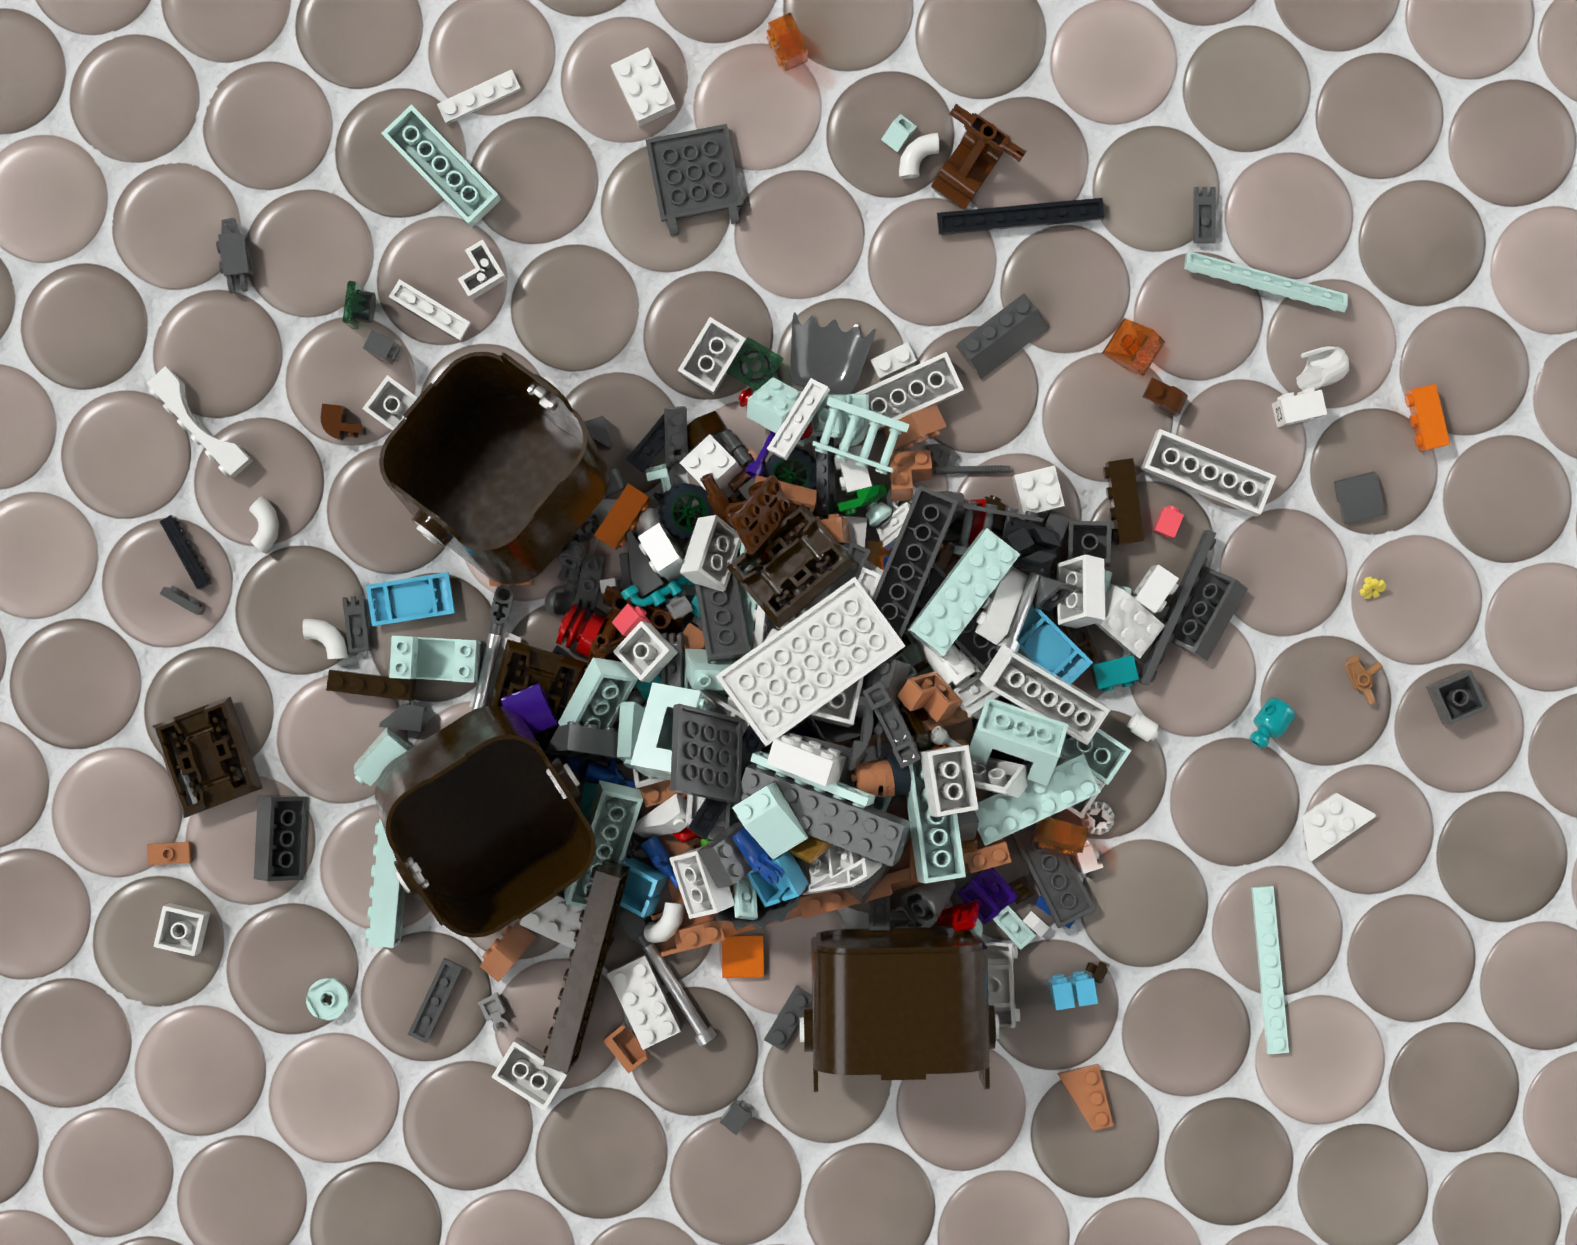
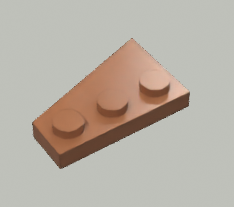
[1057,1064,1113,1131]

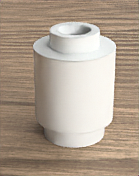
[1127,713,1160,742]

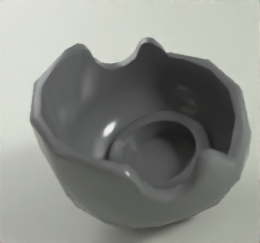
[545,586,575,617]

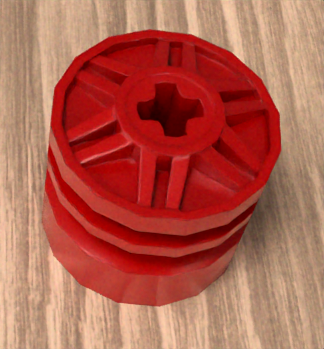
[556,604,606,657]

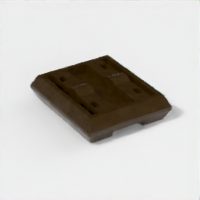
[726,503,856,628]
[489,639,588,756]
[152,697,263,818]

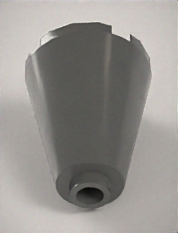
[901,879,955,928]

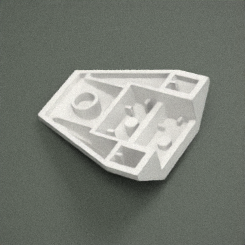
[797,845,882,895]

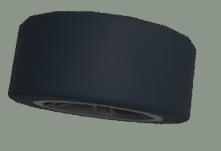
[883,755,911,796]

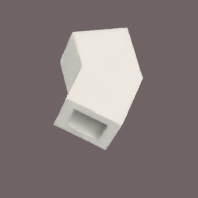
[599,577,624,594]
[1023,911,1050,937]

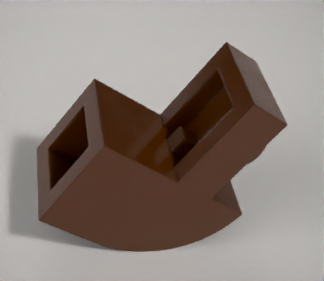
[1142,377,1188,417]
[321,403,366,441]

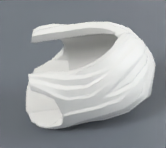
[1296,346,1349,390]

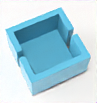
[747,851,809,907]
[620,858,668,918]
[1047,970,1098,1010]

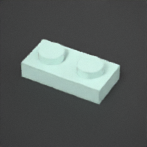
[993,905,1036,950]

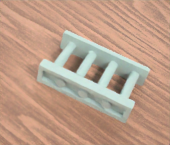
[812,396,909,475]

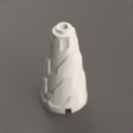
[913,636,981,690]

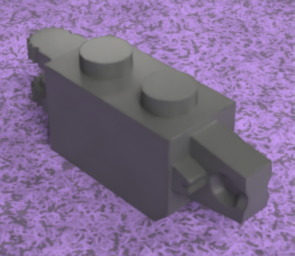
[216,218,253,294]

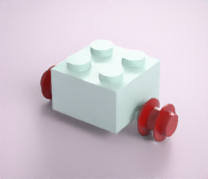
[739,377,813,440]

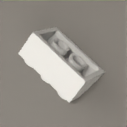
[680,515,741,591]
[971,757,1028,798]
[669,847,735,919]

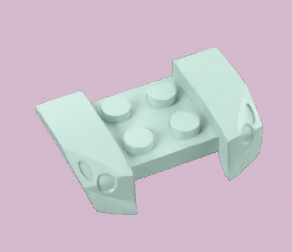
[797,391,869,449]

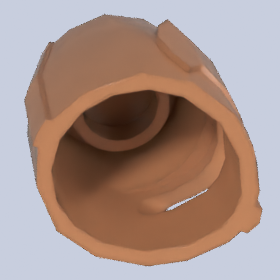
[851,759,895,797]

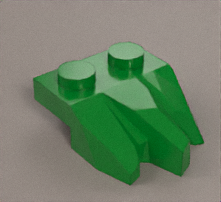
[837,484,888,516]

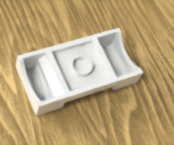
[984,942,1020,1028]

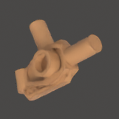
[1344,655,1383,705]

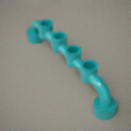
[621,576,694,607]

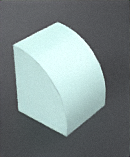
[881,114,917,152]

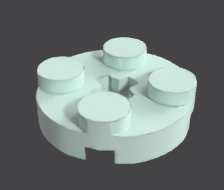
[306,977,349,1020]

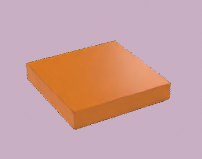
[722,935,764,978]

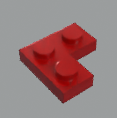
[936,900,980,932]

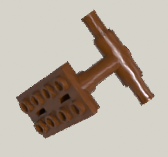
[931,103,1027,209]
[700,473,792,555]
[588,586,684,664]

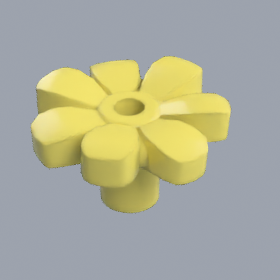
[1359,577,1386,599]

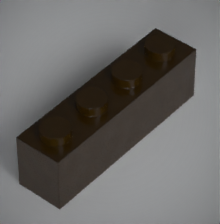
[1103,458,1145,545]
[326,670,416,701]

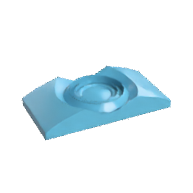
[366,572,455,626]
[1017,603,1093,684]

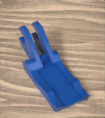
[732,827,784,885]

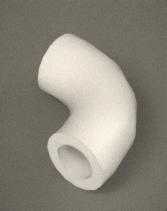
[899,133,939,179]
[249,496,279,554]
[303,619,348,659]
[644,902,685,943]

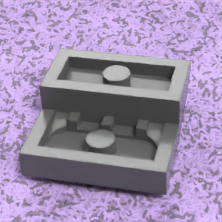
[1334,471,1385,525]

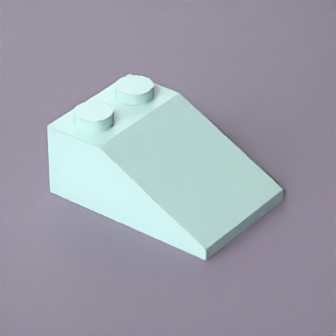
[732,782,809,859]

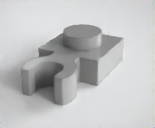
[665,593,693,619]
[478,992,510,1033]

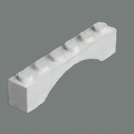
[147,366,253,477]

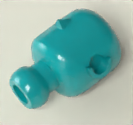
[1250,698,1296,749]

